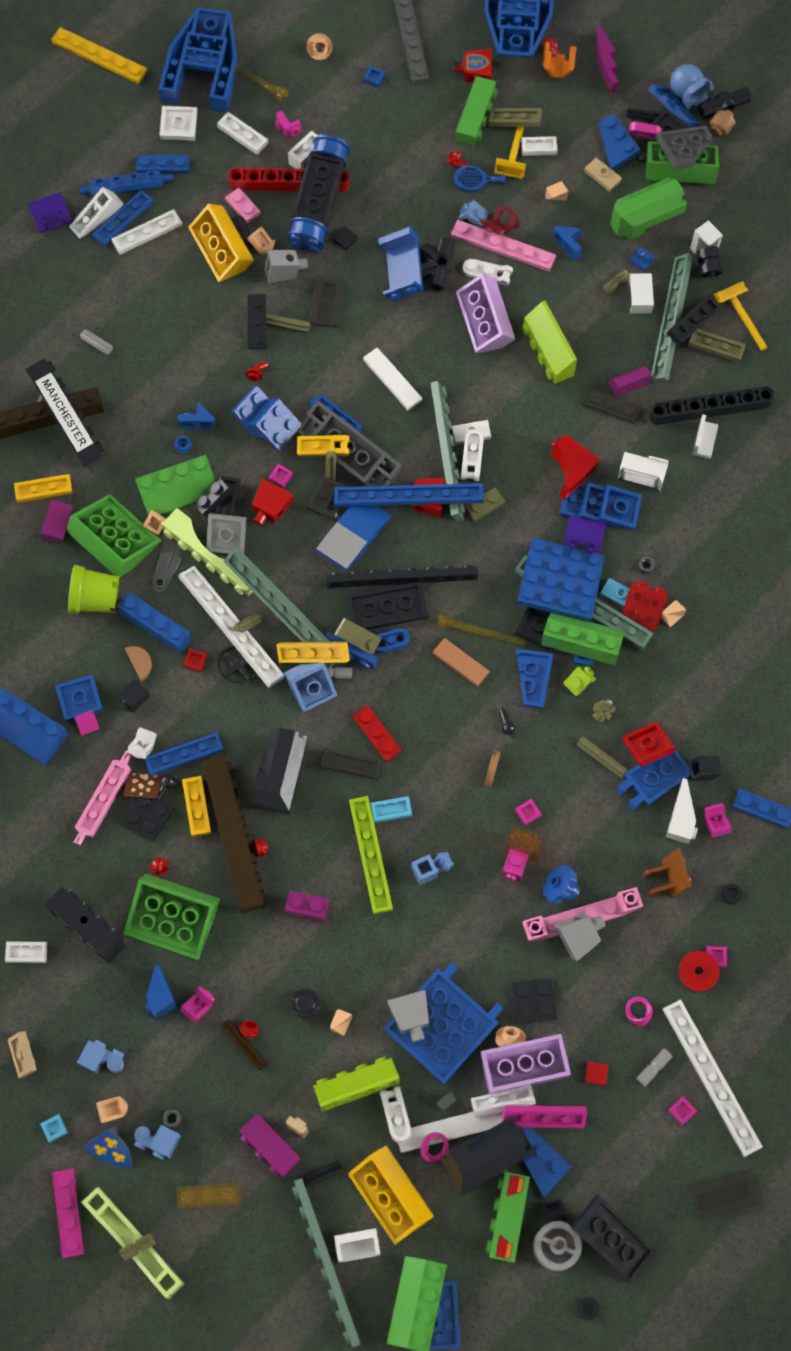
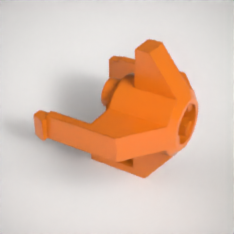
[542,42,577,78]

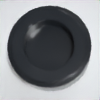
[722,884,742,905]
[577,1298,599,1320]

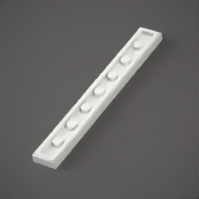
[179,566,285,688]
[662,999,763,1157]

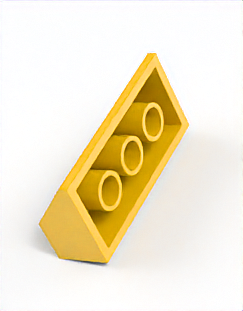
[188,204,254,282]
[348,1146,434,1245]

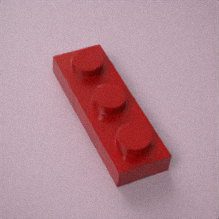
[352,705,402,762]

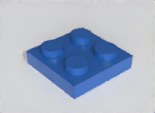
[55,674,103,722]

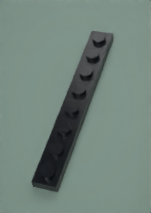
[327,565,478,589]

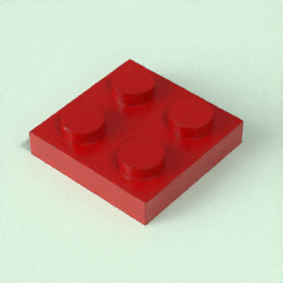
[622,721,675,767]

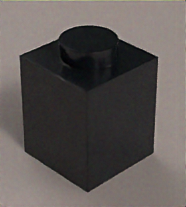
[118,679,150,712]
[689,756,722,781]

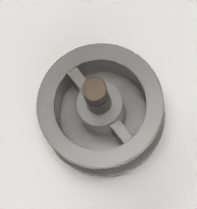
[533,1221,582,1271]

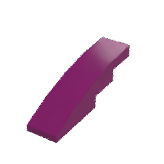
[596,25,619,93]

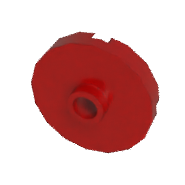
[679,951,720,992]

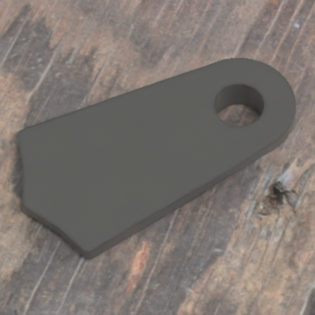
[151,552,182,592]

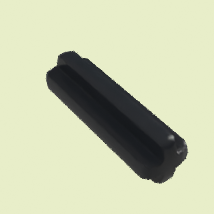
[626,108,660,121]
[233,215,252,247]
[302,1161,343,1187]

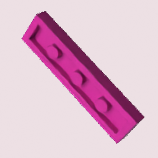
[502,1106,587,1128]
[52,1169,84,1258]

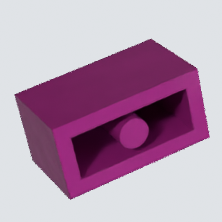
[285,891,329,923]

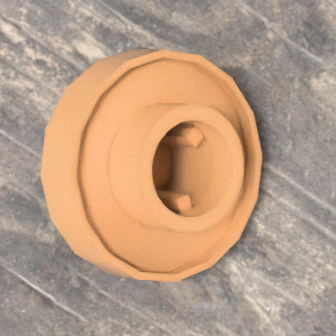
[307,33,332,60]
[495,1026,526,1047]

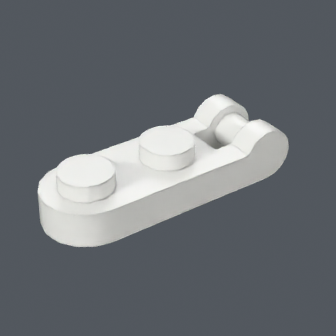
[463,259,513,286]
[461,429,484,482]
[380,1086,411,1144]

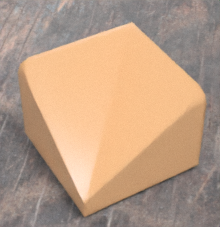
[545,181,568,200]
[661,600,686,627]
[330,1009,352,1036]

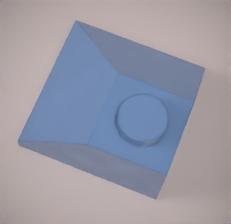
[284,663,338,712]

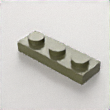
[488,108,543,127]
[688,329,746,363]

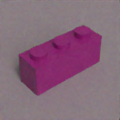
[240,1113,301,1178]

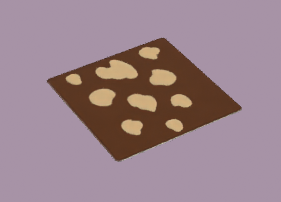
[123,773,162,798]

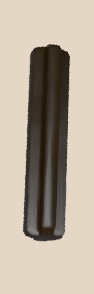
[221,1020,268,1071]

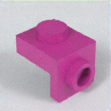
[275,111,301,138]
[705,803,731,838]
[502,849,529,882]
[180,986,215,1023]

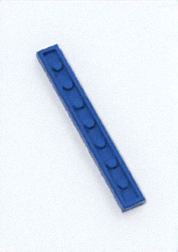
[334,483,484,507]

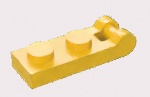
[297,435,350,456]

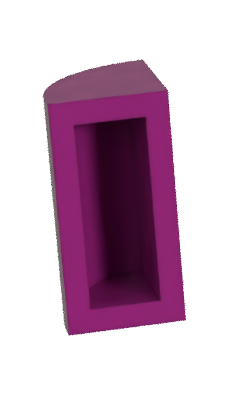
[608,366,651,397]
[40,500,73,542]

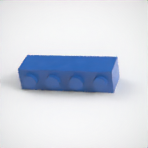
[117,591,191,654]

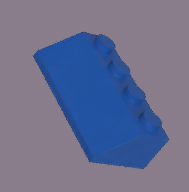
[0,688,68,766]

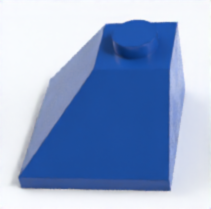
[145,965,178,1019]

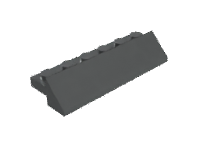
[297,400,402,486]

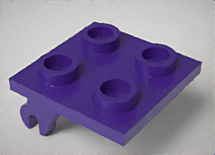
[28,192,73,233]
[563,516,606,554]

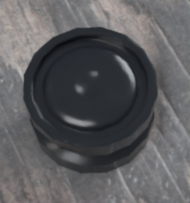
[291,988,320,1019]

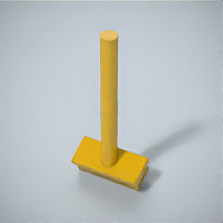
[494,127,526,179]
[714,281,767,351]

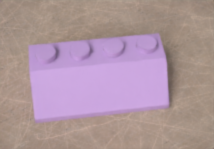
[456,273,515,353]
[481,1034,571,1094]

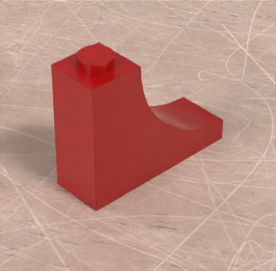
[550,434,600,500]

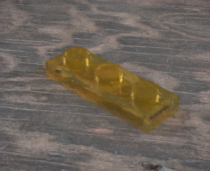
[177,1183,241,1209]

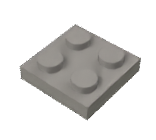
[206,513,247,554]

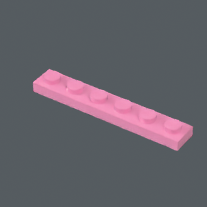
[451,220,556,272]

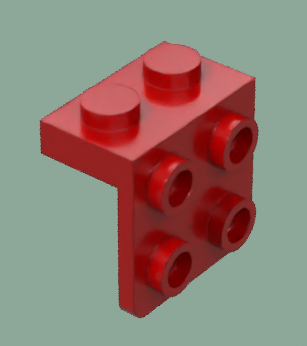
[621,580,669,631]

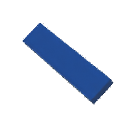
[92,190,154,247]
[145,732,224,776]

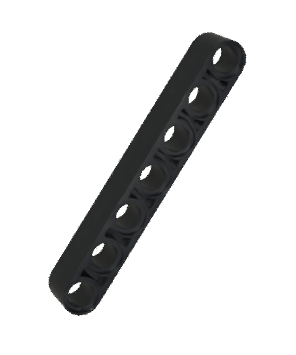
[649,387,775,425]

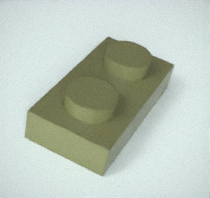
[464,487,506,522]

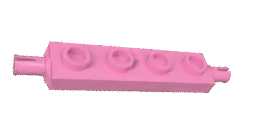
[73,751,132,846]

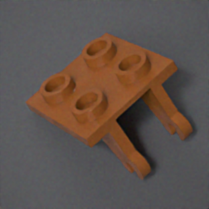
[643,848,691,898]

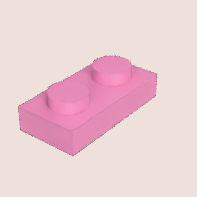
[225,188,261,223]

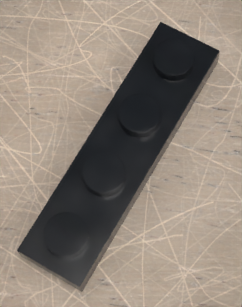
[666,295,722,346]

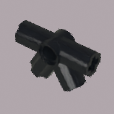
[419,237,456,292]

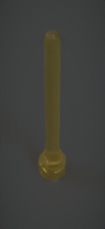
[235,64,289,103]
[437,613,527,647]

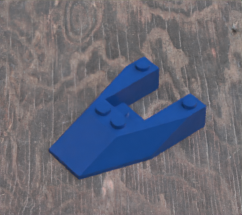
[484,0,554,58]
[158,7,237,112]

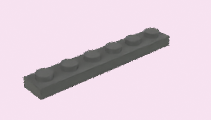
[394,0,429,84]

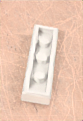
[111,209,182,255]
[363,348,422,411]

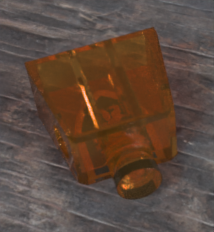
[502,827,544,862]

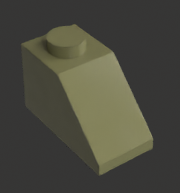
[335,618,382,655]

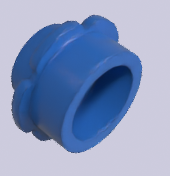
[174,436,192,454]

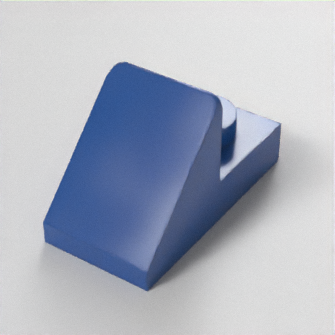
[552,226,581,261]
[178,402,216,429]

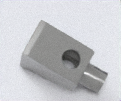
[265,250,308,284]
[554,913,606,961]
[387,990,429,1042]

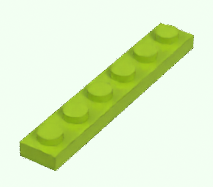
[349,796,393,915]

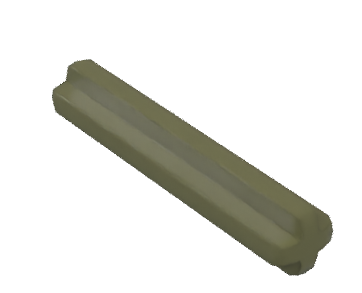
[266,313,310,333]
[577,737,628,778]

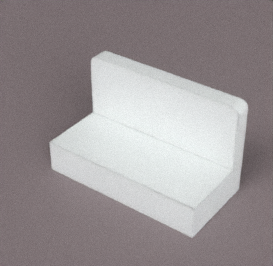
[692,414,718,459]

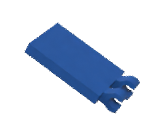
[616,750,691,811]

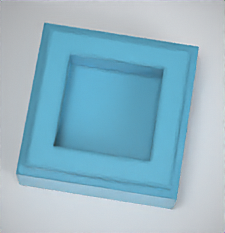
[40,1114,68,1143]

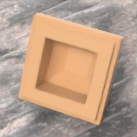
[143,510,166,535]

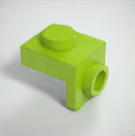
[563,666,596,696]

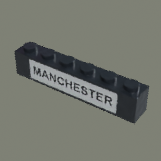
[25,358,105,467]

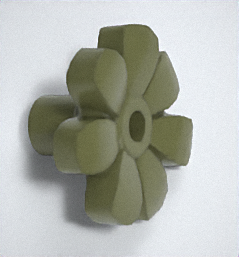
[592,699,615,722]

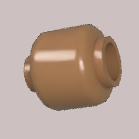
[710,110,736,137]

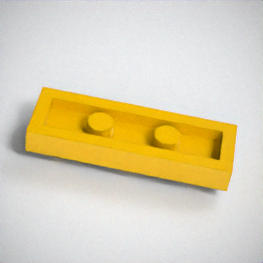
[14,474,73,503]
[182,776,211,837]

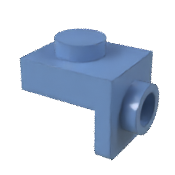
[458,200,490,228]

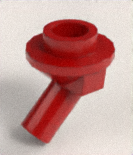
[541,38,560,57]
[446,150,470,171]
[245,361,268,382]

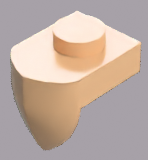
[247,226,275,254]
[96,1096,128,1123]

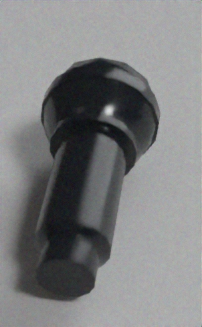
[499,707,515,735]

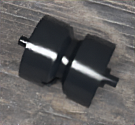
[696,245,723,280]

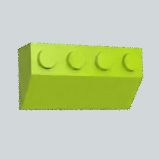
[522,301,577,384]
[313,1057,400,1112]

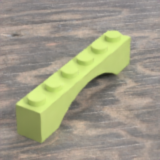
[162,508,253,597]
[82,1187,184,1299]

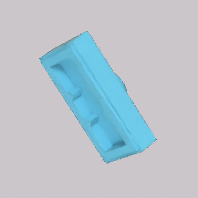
[600,578,630,608]
[370,796,412,823]

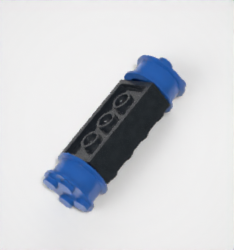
[286,133,351,253]

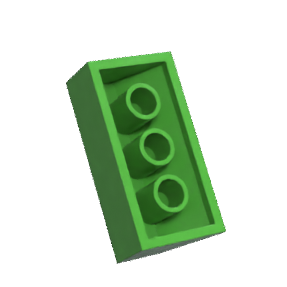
[646,141,719,184]
[135,455,215,515]
[541,613,625,666]
[387,1256,447,1351]

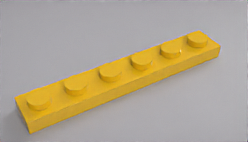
[51,27,148,84]

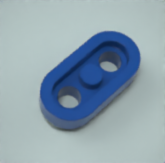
[375,628,409,654]

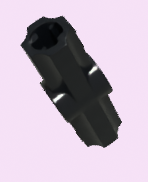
[698,87,751,119]

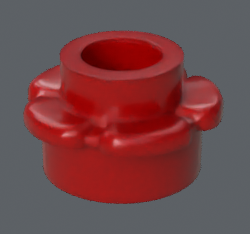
[253,838,268,857]
[150,857,168,876]
[239,1020,259,1039]

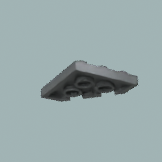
[656,126,712,170]

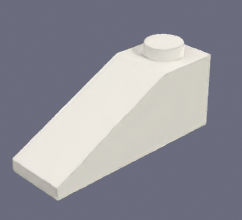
[69,187,124,239]
[666,778,698,844]

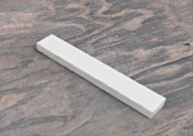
[398,1112,503,1153]

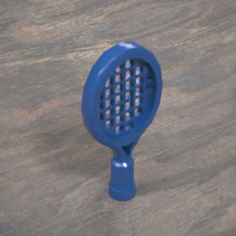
[453,165,505,192]

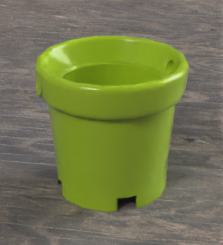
[68,565,120,614]

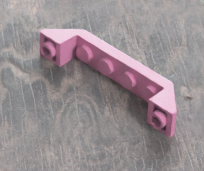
[522,887,643,941]

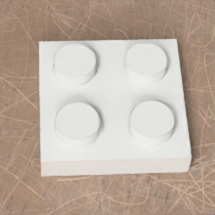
[160,106,197,141]

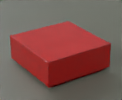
[183,649,208,673]
[585,1062,608,1086]

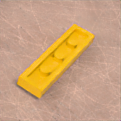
[276,642,350,663]

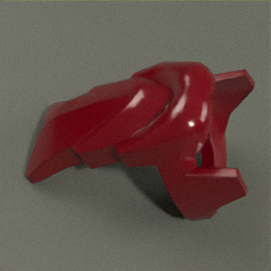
[479,205,520,235]

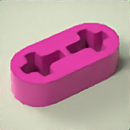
[628,122,662,140]

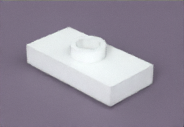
[521,136,557,156]
[452,420,491,445]
[5,942,48,963]

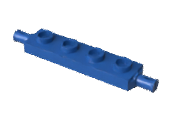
[79,170,174,196]

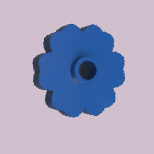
[543,864,580,904]

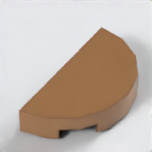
[125,646,152,682]
[484,750,501,787]

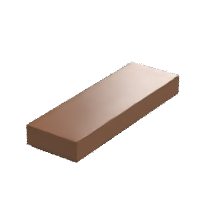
[433,638,490,687]

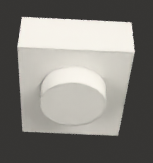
[127,727,157,759]

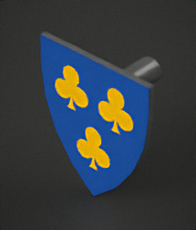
[83,1126,132,1168]

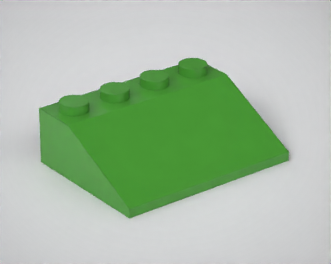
[66,494,162,577]
[123,874,220,960]

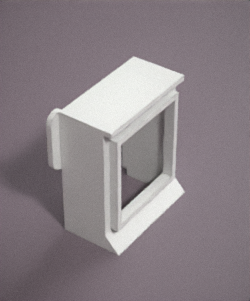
[618,452,669,491]

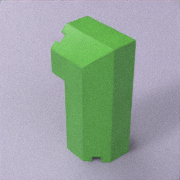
[610,177,687,240]

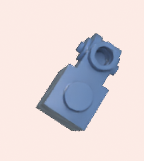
[411,852,454,886]
[77,1040,125,1074]
[134,1125,181,1160]

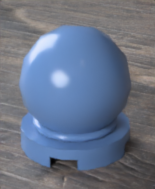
[670,64,714,109]

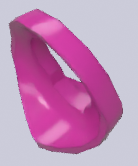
[626,997,653,1027]
[421,1132,449,1163]

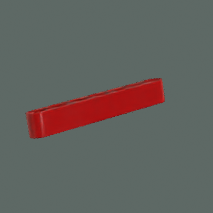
[228,168,350,192]

